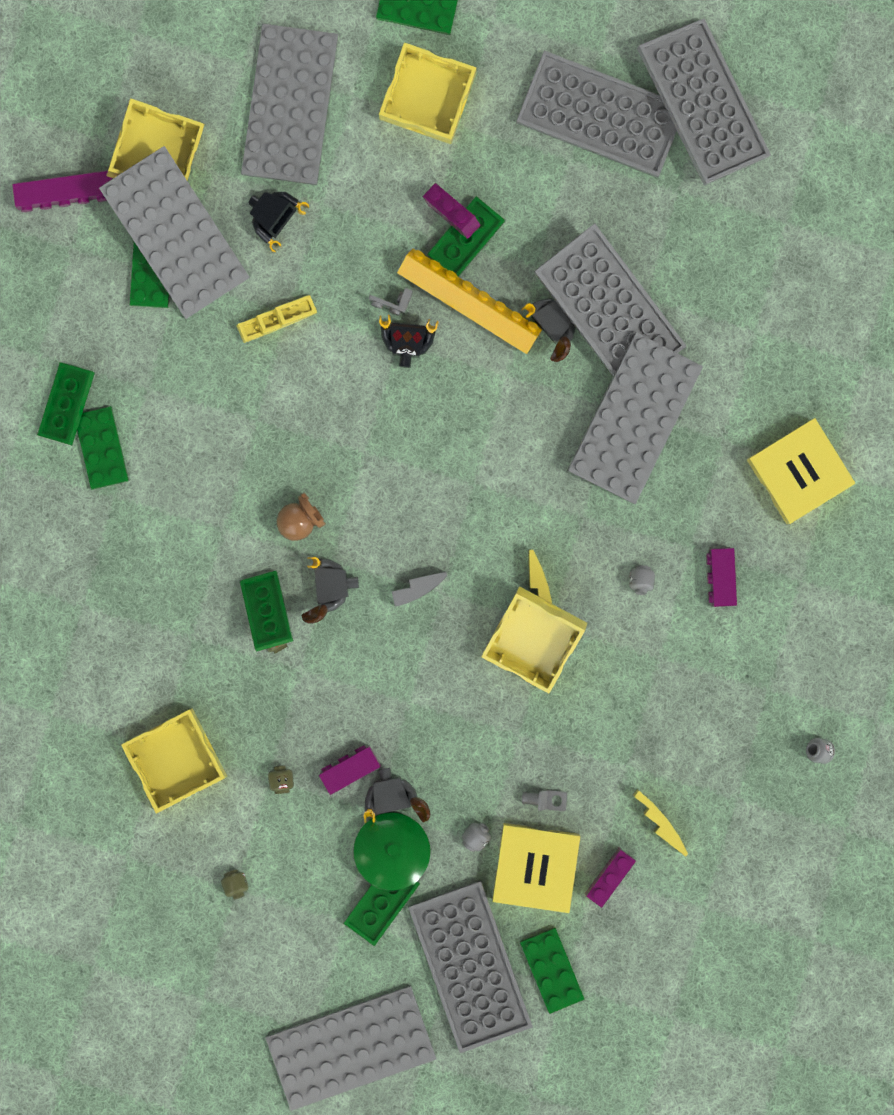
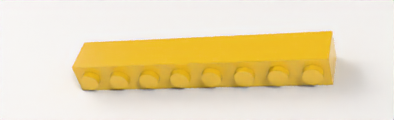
[397,248,543,354]

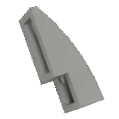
[392,572,447,607]

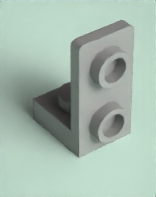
[368,288,413,316]

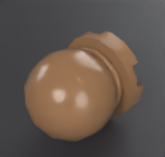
[276,493,326,541]

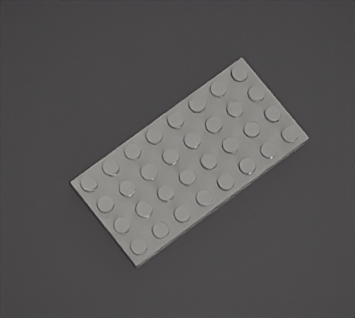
[637,19,771,186]
[241,23,338,185]
[516,51,677,178]
[99,146,250,319]
[534,224,686,376]
[567,332,703,504]
[408,881,533,1053]
[266,985,436,1111]

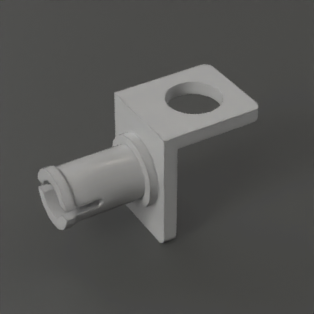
[522,790,567,811]

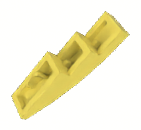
[237,295,317,343]
[529,550,552,604]
[633,789,688,857]

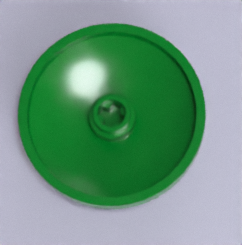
[353,813,431,891]

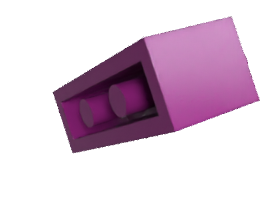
[422,183,480,239]
[706,548,737,607]
[319,745,381,795]
[585,848,636,908]

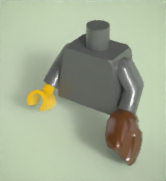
[521,298,576,362]
[301,557,359,624]
[363,767,431,823]

